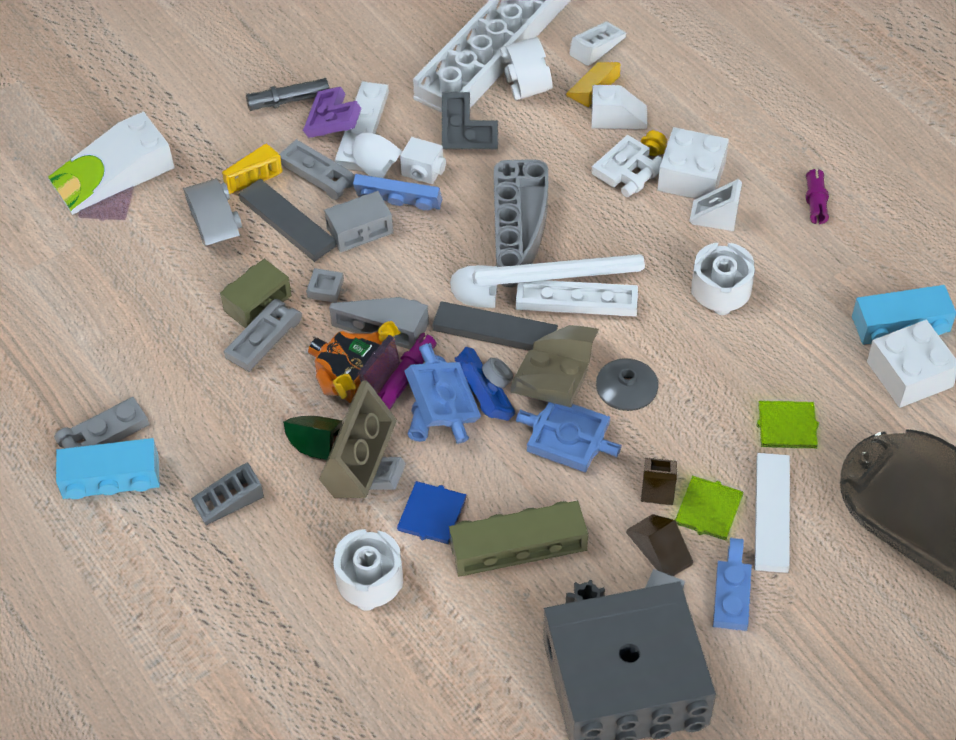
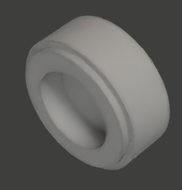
[482,358,513,388]

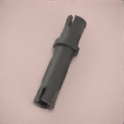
[246,78,329,111]

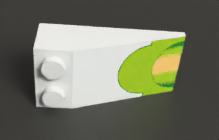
[48,111,174,215]

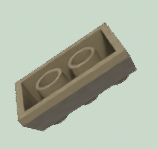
[319,381,397,498]

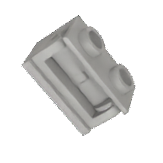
[324,191,393,253]

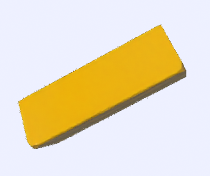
[566,62,621,107]

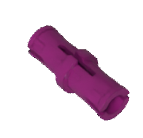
[805,169,829,224]

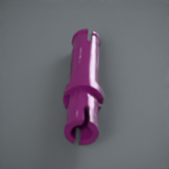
[378,333,437,410]

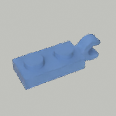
[713,538,752,631]

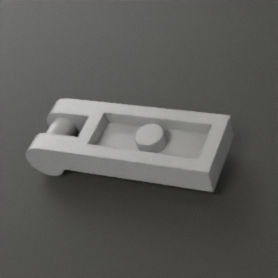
[279,139,355,200]
[224,299,302,372]
[54,397,149,449]

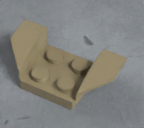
[511,325,599,407]

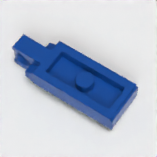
[455,347,516,421]

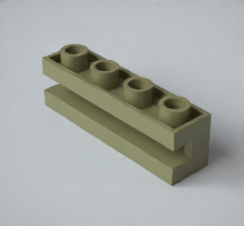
[449,500,588,577]

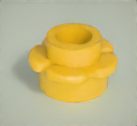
[640,130,667,156]

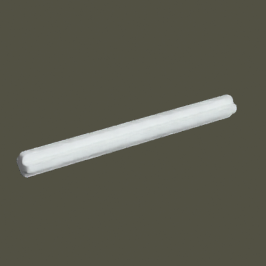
[472,254,645,286]

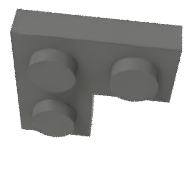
[442,92,498,149]

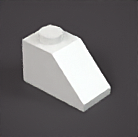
[592,85,647,129]

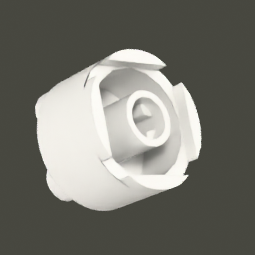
[500,37,553,101]
[691,243,755,315]
[333,529,403,611]

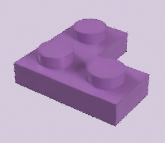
[303,87,362,138]

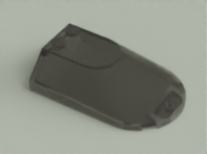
[840,429,956,590]

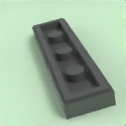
[238,178,336,262]
[433,301,558,350]

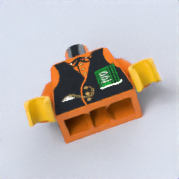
[308,321,401,403]

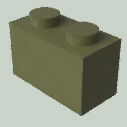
[220,258,292,328]

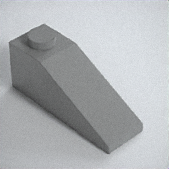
[329,297,429,349]

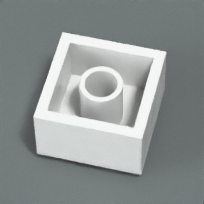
[657,127,729,199]
[867,319,956,408]

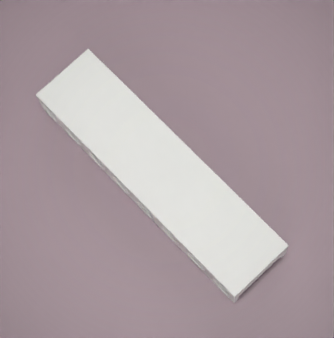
[413,0,571,113]

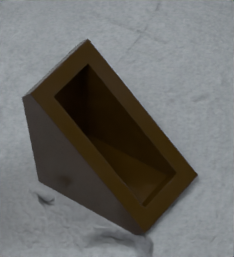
[641,457,677,505]
[626,514,693,576]

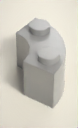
[183,179,242,246]

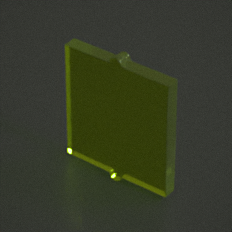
[756,401,819,449]
[675,475,744,541]

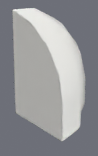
[352,133,402,178]
[450,265,497,308]

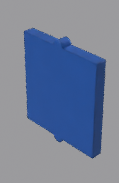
[397,481,467,545]

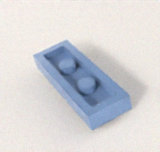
[353,174,442,210]

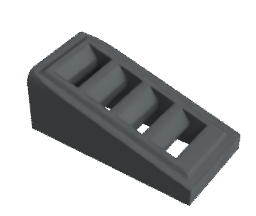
[191,462,264,526]

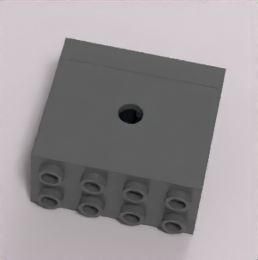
[543,581,716,740]

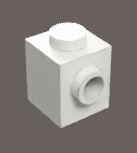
[400,137,446,184]

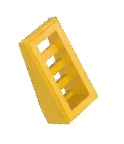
[222,143,282,194]

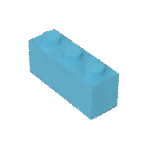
[852,285,956,345]
[56,438,160,499]

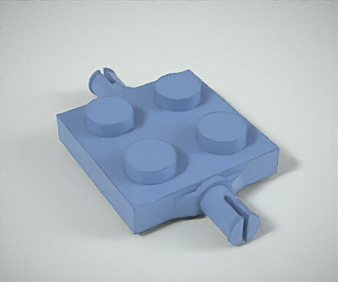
[404,343,481,444]
[516,402,622,473]

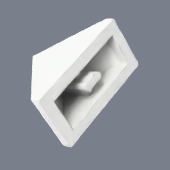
[689,179,742,231]

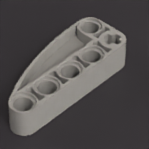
[494,159,548,287]

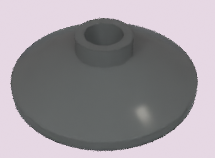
[596,358,658,411]

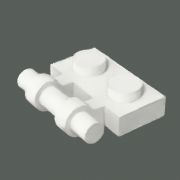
[592,135,663,197]

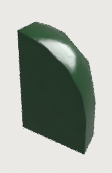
[283,416,343,460]

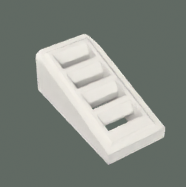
[569,21,626,66]

